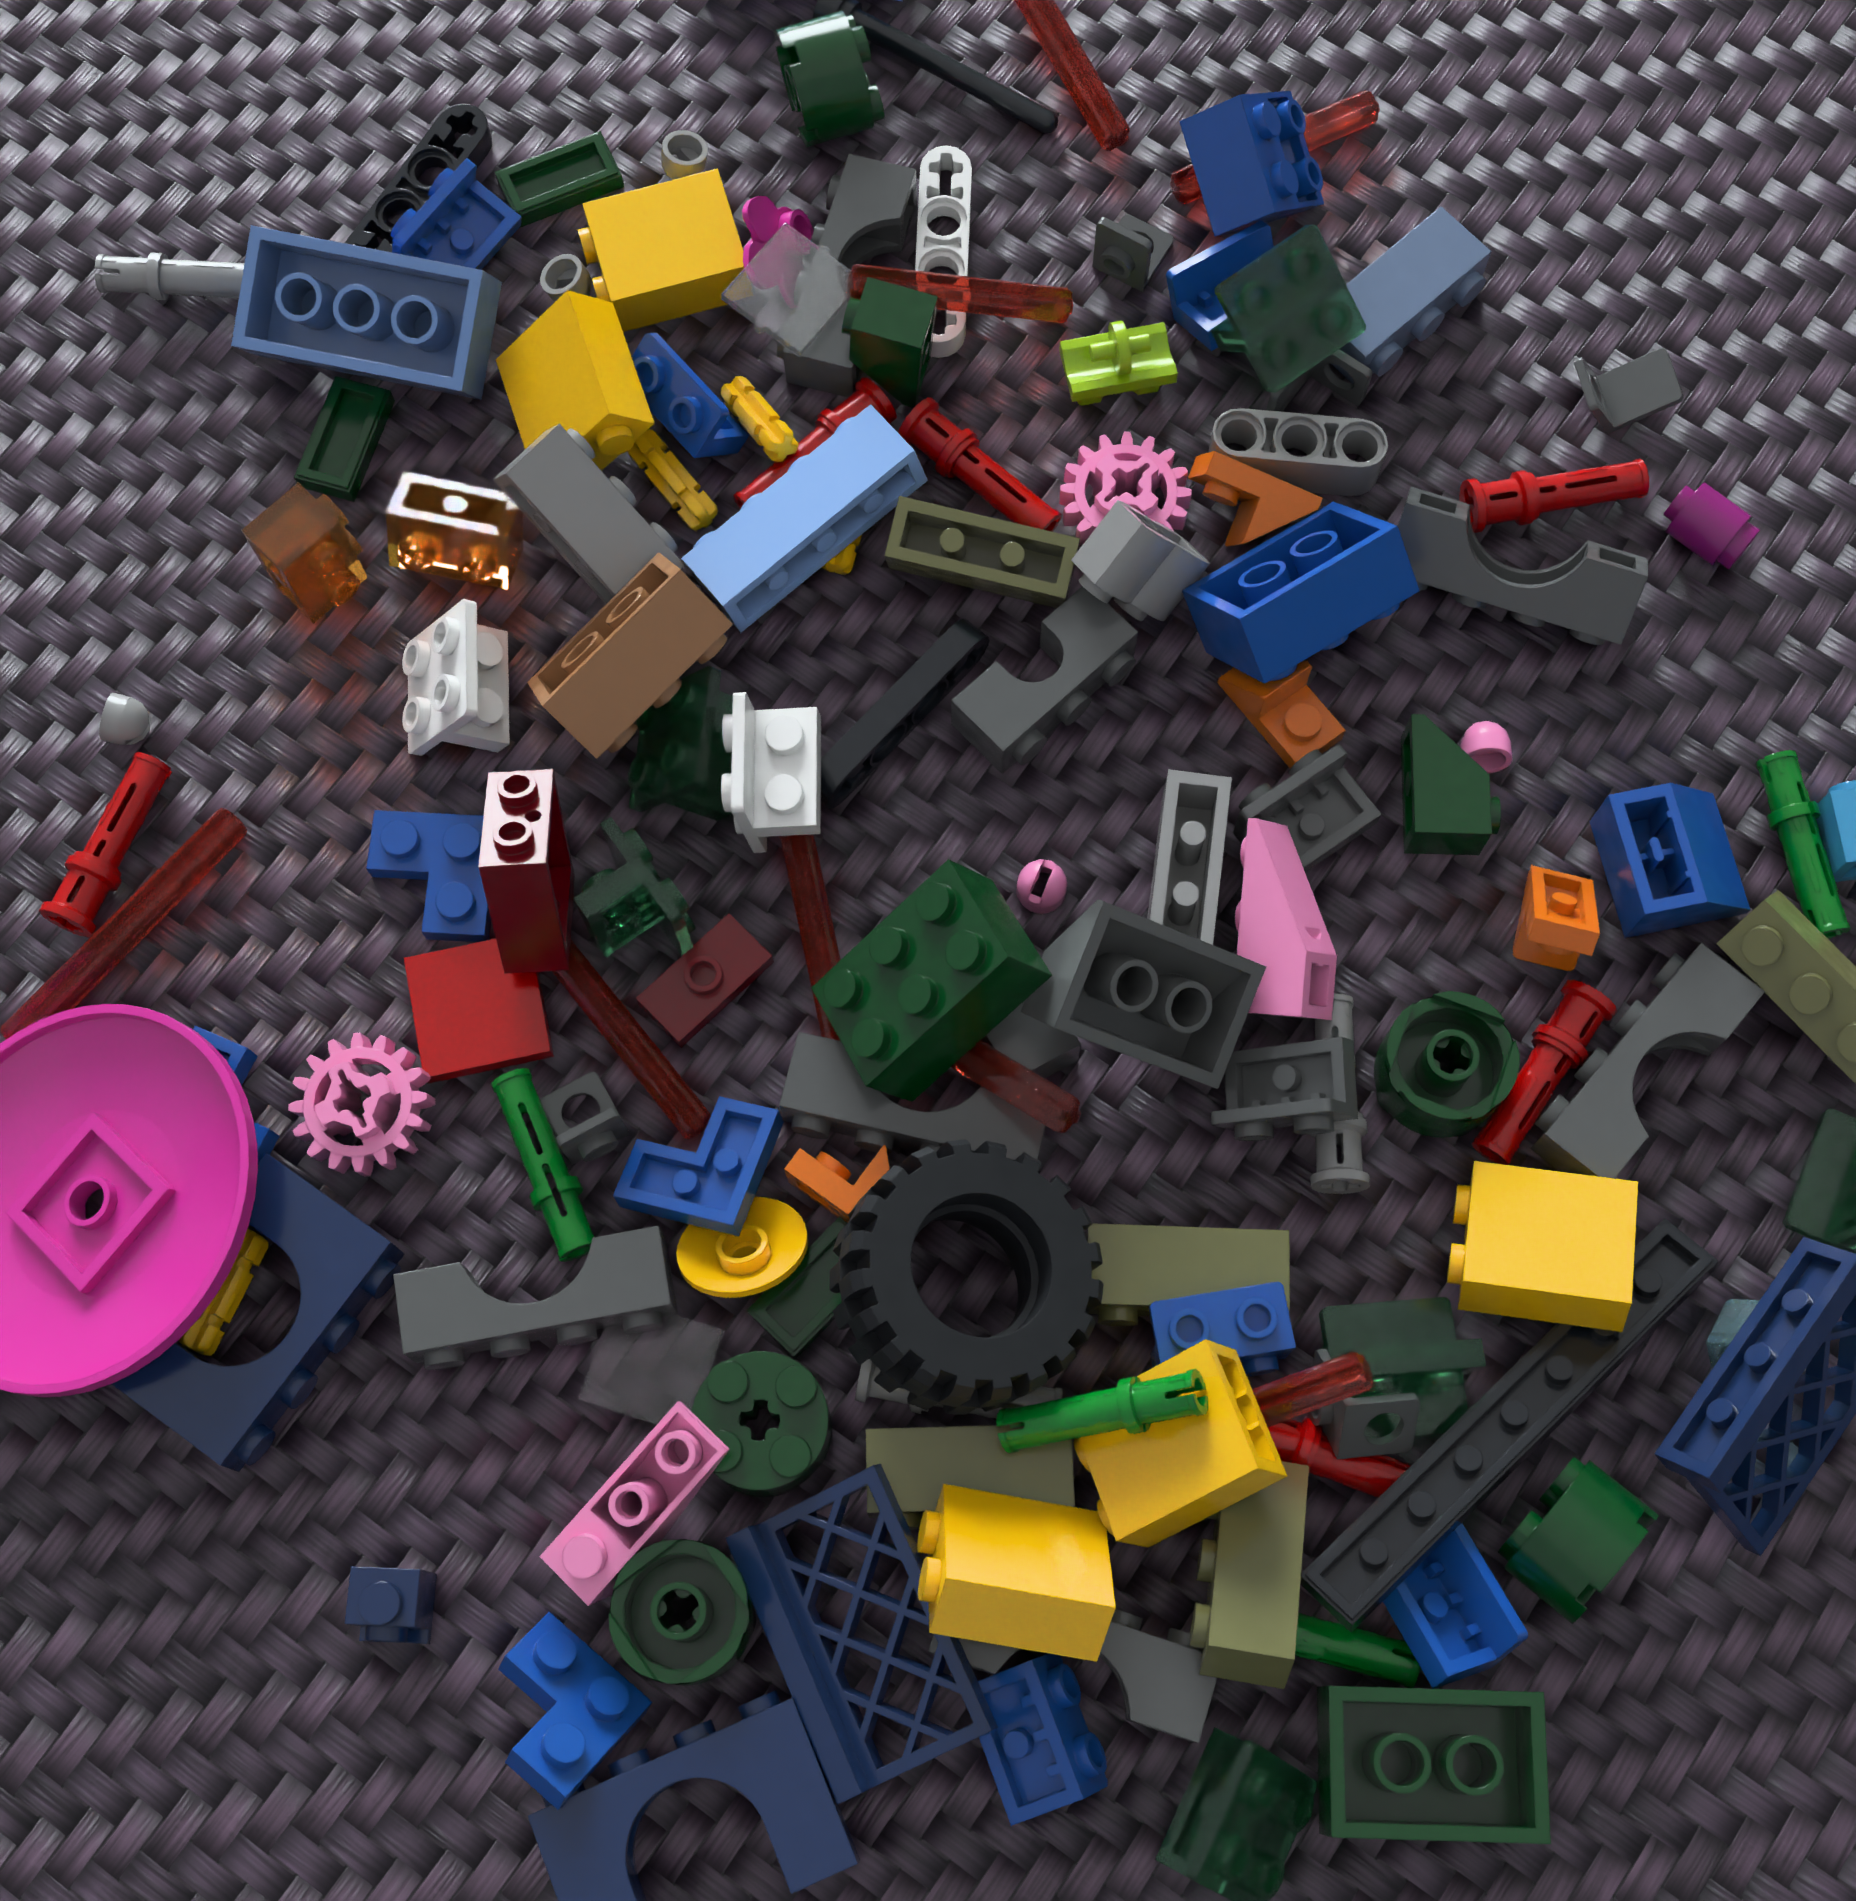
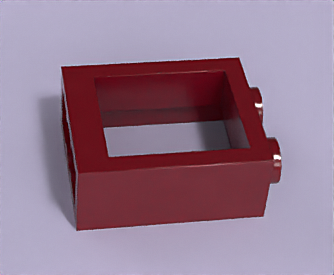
[478,769,575,974]

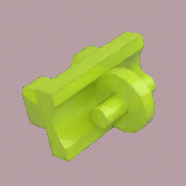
[1059,320,1178,406]

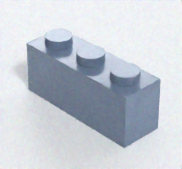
[1307,206,1492,384]

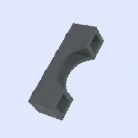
[777,154,917,397]
[1397,487,1648,645]
[1530,943,1765,1179]
[779,1031,1053,1160]
[393,1225,678,1370]
[928,1609,1217,1743]

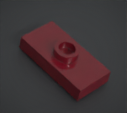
[636,913,774,1048]

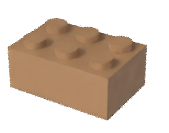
[527,552,733,759]

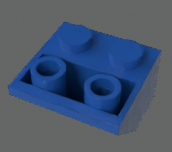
[1179,91,1324,237]
[1589,783,1751,938]

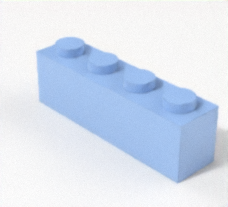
[681,404,928,633]

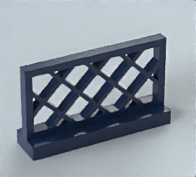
[1654,1237,1856,1556]
[725,1464,998,1804]

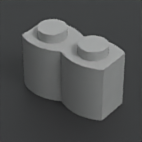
[1071,500,1210,621]

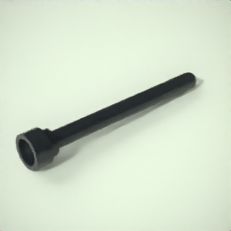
[813,0,1058,134]

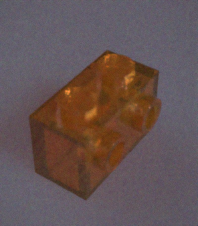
[386,471,523,590]
[241,482,367,624]

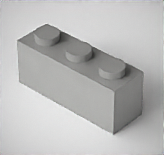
[493,423,685,604]
[1147,769,1232,945]

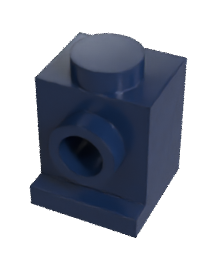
[345,1566,437,1644]

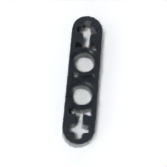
[345,104,492,252]
[821,619,990,809]

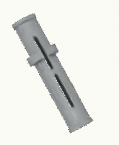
[95,252,245,300]

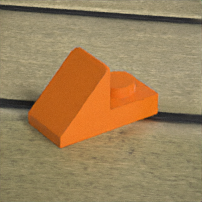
[1188,451,1323,547]
[1217,660,1346,769]
[1513,865,1600,971]
[784,1145,890,1223]

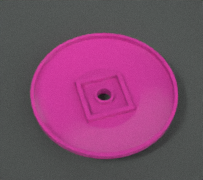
[0,1004,258,1397]

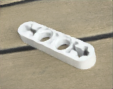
[914,146,972,358]

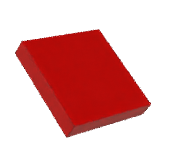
[404,938,554,1084]

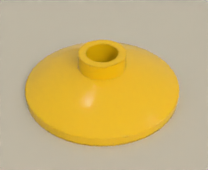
[676,1197,808,1298]

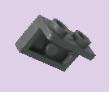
[1233,744,1382,872]
[1211,1037,1358,1141]

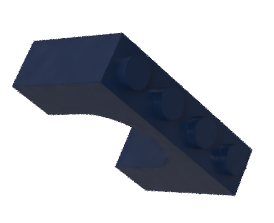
[112,1153,405,1472]
[528,1691,860,1901]

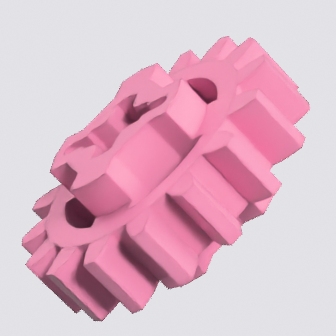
[1059,431,1192,545]
[288,1032,435,1177]

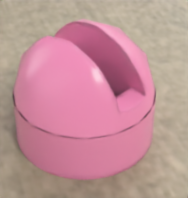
[1460,721,1512,774]
[1016,859,1067,914]

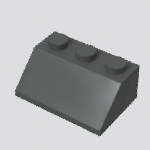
[1021,899,1266,1089]

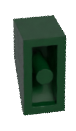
[842,277,938,408]
[1401,714,1501,855]

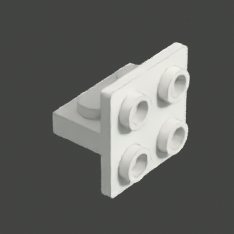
[402,599,510,756]
[721,692,821,853]

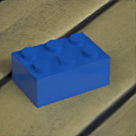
[1182,501,1420,684]

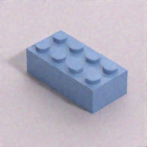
[231,225,502,400]

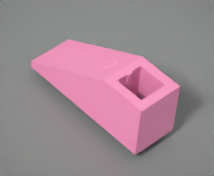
[1235,818,1337,1020]
[539,1401,730,1606]

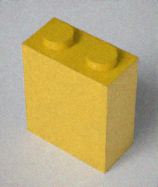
[577,168,753,332]
[496,290,655,471]
[1447,1161,1638,1332]
[1074,1339,1287,1548]
[917,1484,1116,1662]

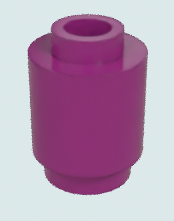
[1663,482,1760,570]

